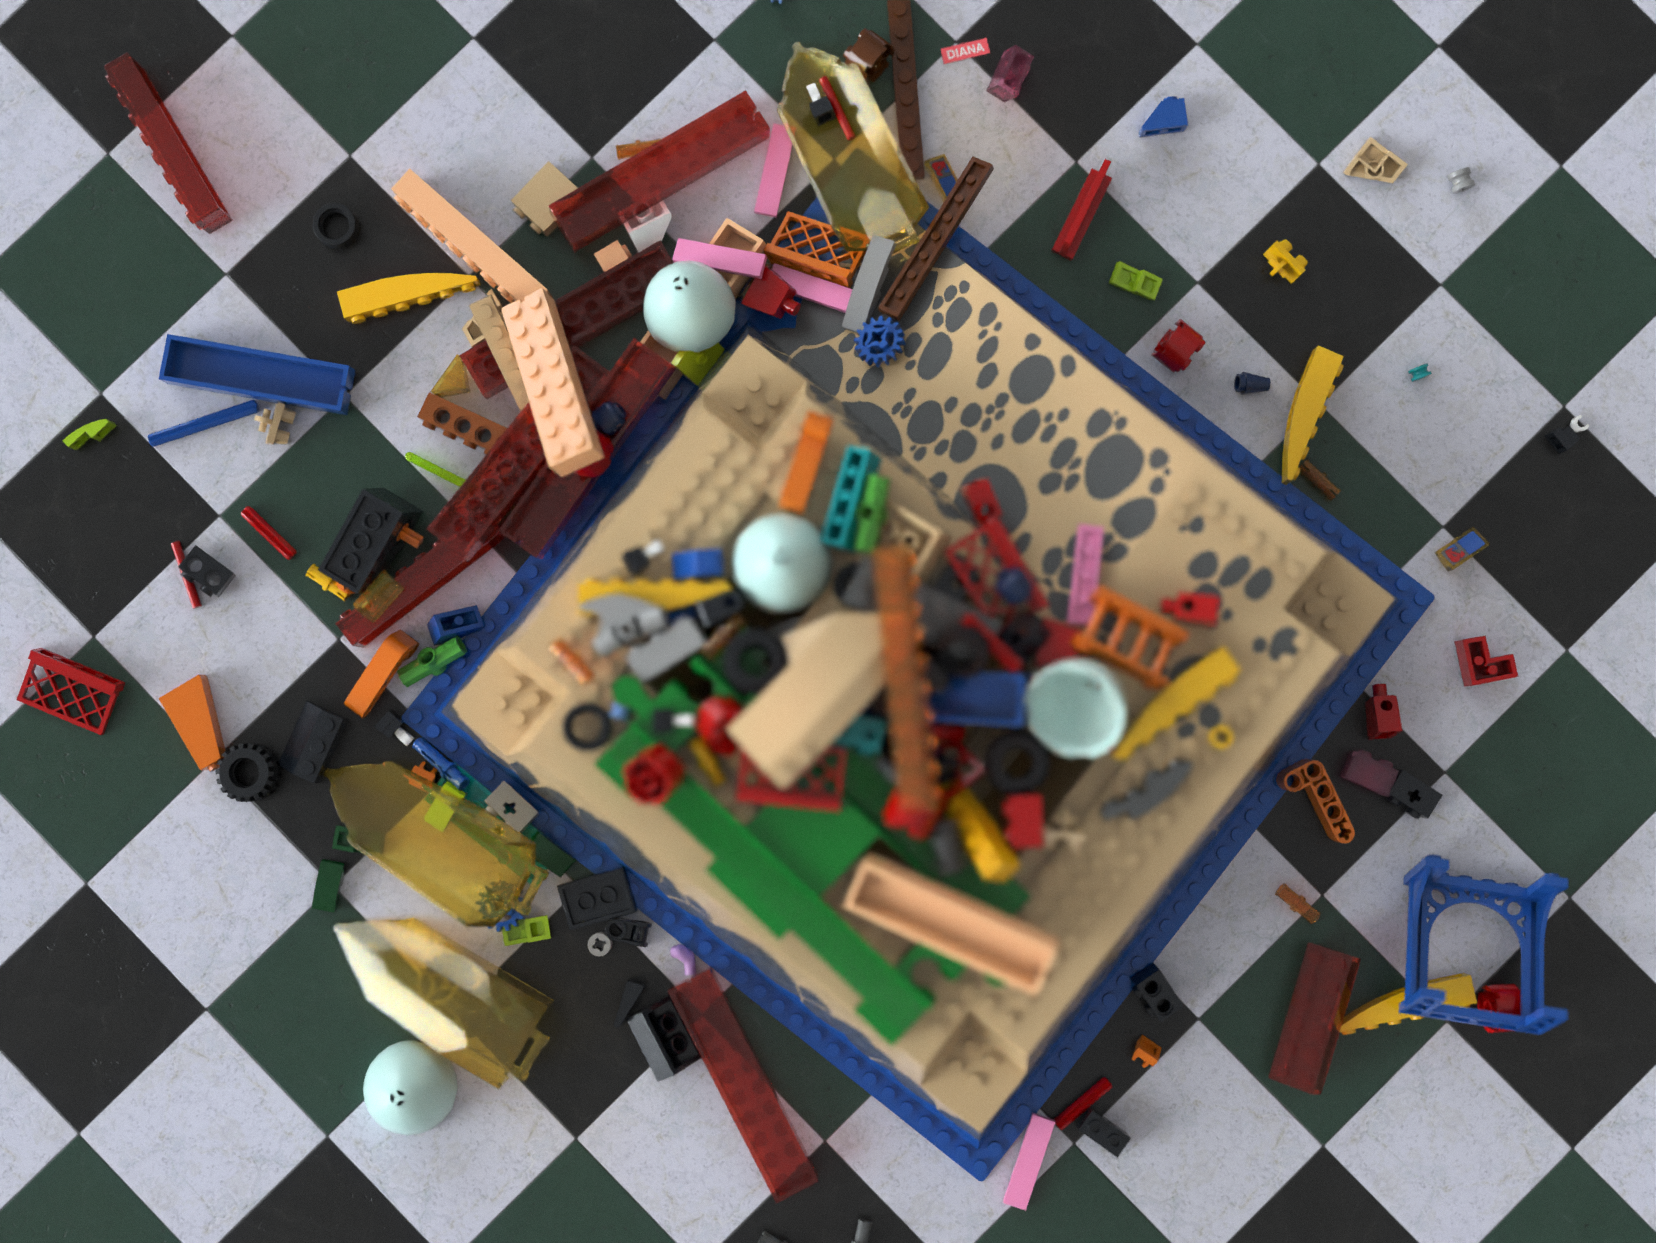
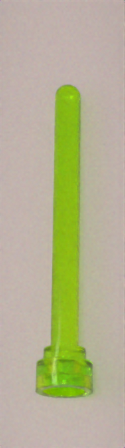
[405,452,507,511]

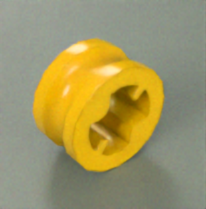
[1208,726,1233,748]

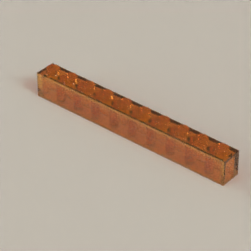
[872,545,940,812]

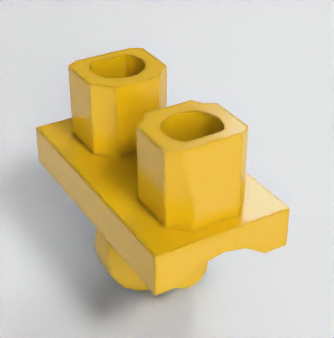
[1263,239,1308,284]

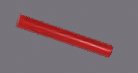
[819,76,856,141]
[171,541,202,609]

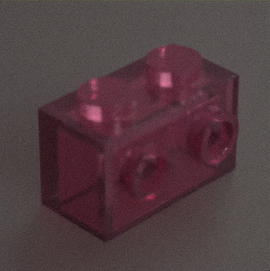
[986,45,1034,103]
[1339,749,1399,796]

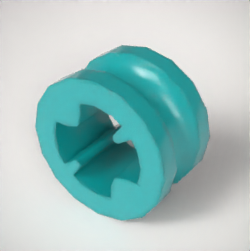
[1408,363,1432,382]

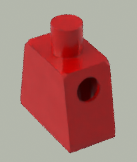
[741,266,801,319]
[959,478,1003,525]
[1160,592,1220,629]
[1034,617,1093,666]
[1365,684,1402,740]

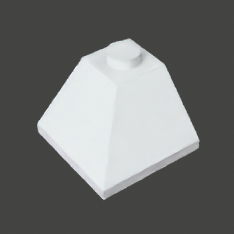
[618,193,672,255]

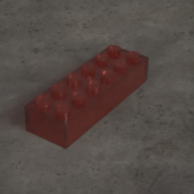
[1268,942,1361,1095]

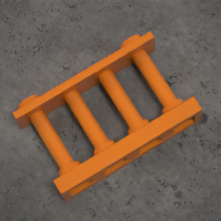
[1070,585,1190,690]

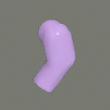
[670,944,696,975]

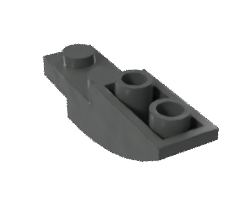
[1098,758,1193,821]

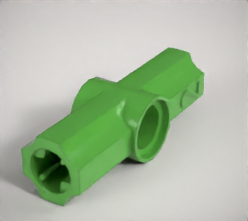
[853,475,891,554]
[397,636,467,687]

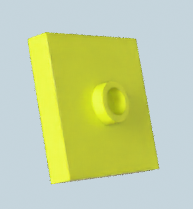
[671,343,725,386]

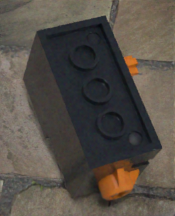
[318,488,424,594]

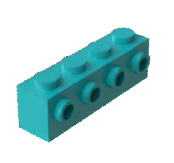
[821,445,882,554]
[832,715,886,757]

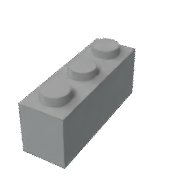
[626,615,709,684]

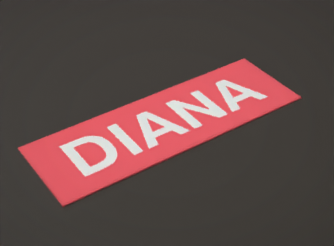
[940,38,990,64]

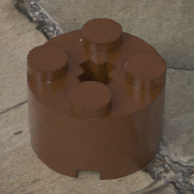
[843,28,895,85]

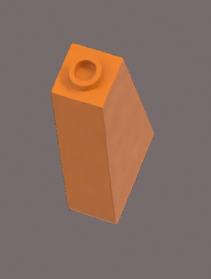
[158,674,226,772]

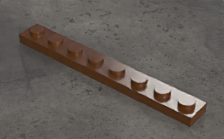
[887,0,925,181]
[878,156,994,321]

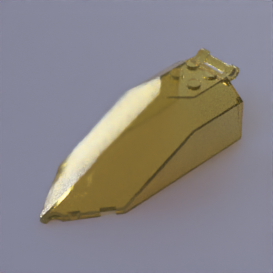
[777,42,929,254]
[324,761,549,927]
[334,918,554,1089]

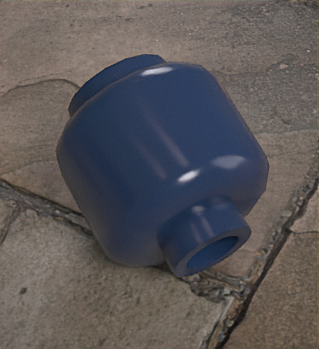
[592,401,628,436]
[994,567,1033,605]

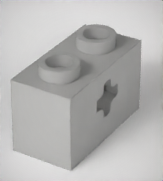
[485,781,539,835]

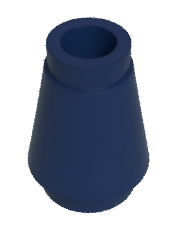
[1234,372,1271,395]

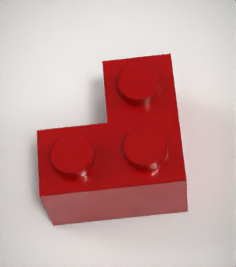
[1454,635,1518,686]
[1002,794,1044,848]

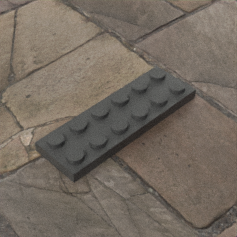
[842,556,1002,663]

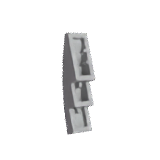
[842,235,896,333]

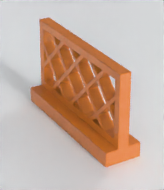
[763,211,871,288]

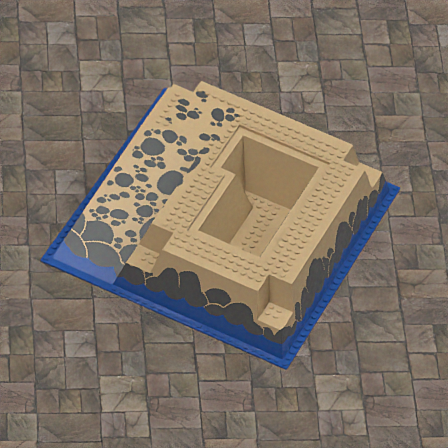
[402,149,1435,1182]

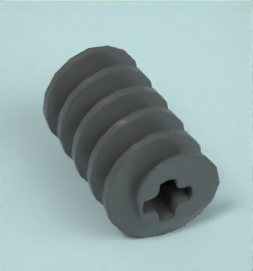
[930,819,967,875]

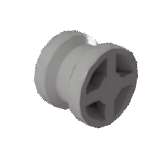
[1447,167,1475,194]
[588,931,613,957]

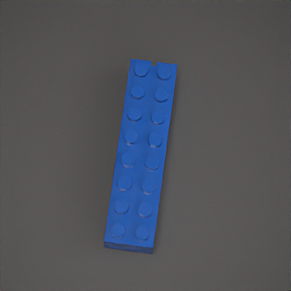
[159,334,356,415]
[857,667,1029,726]

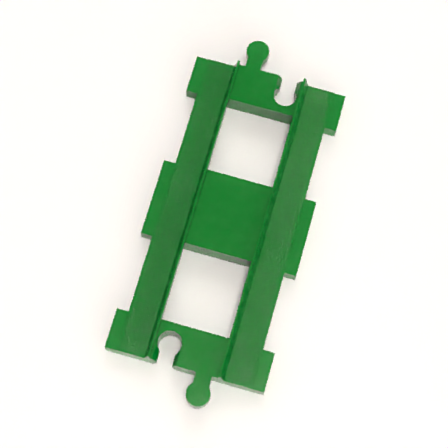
[594,616,1032,1047]

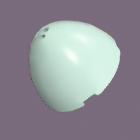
[643,260,736,352]
[732,513,832,614]
[1024,658,1126,758]
[363,1040,458,1135]

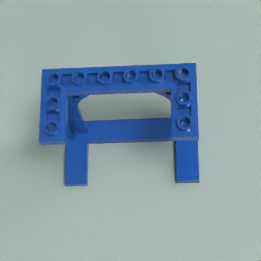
[1399,854,1568,1035]

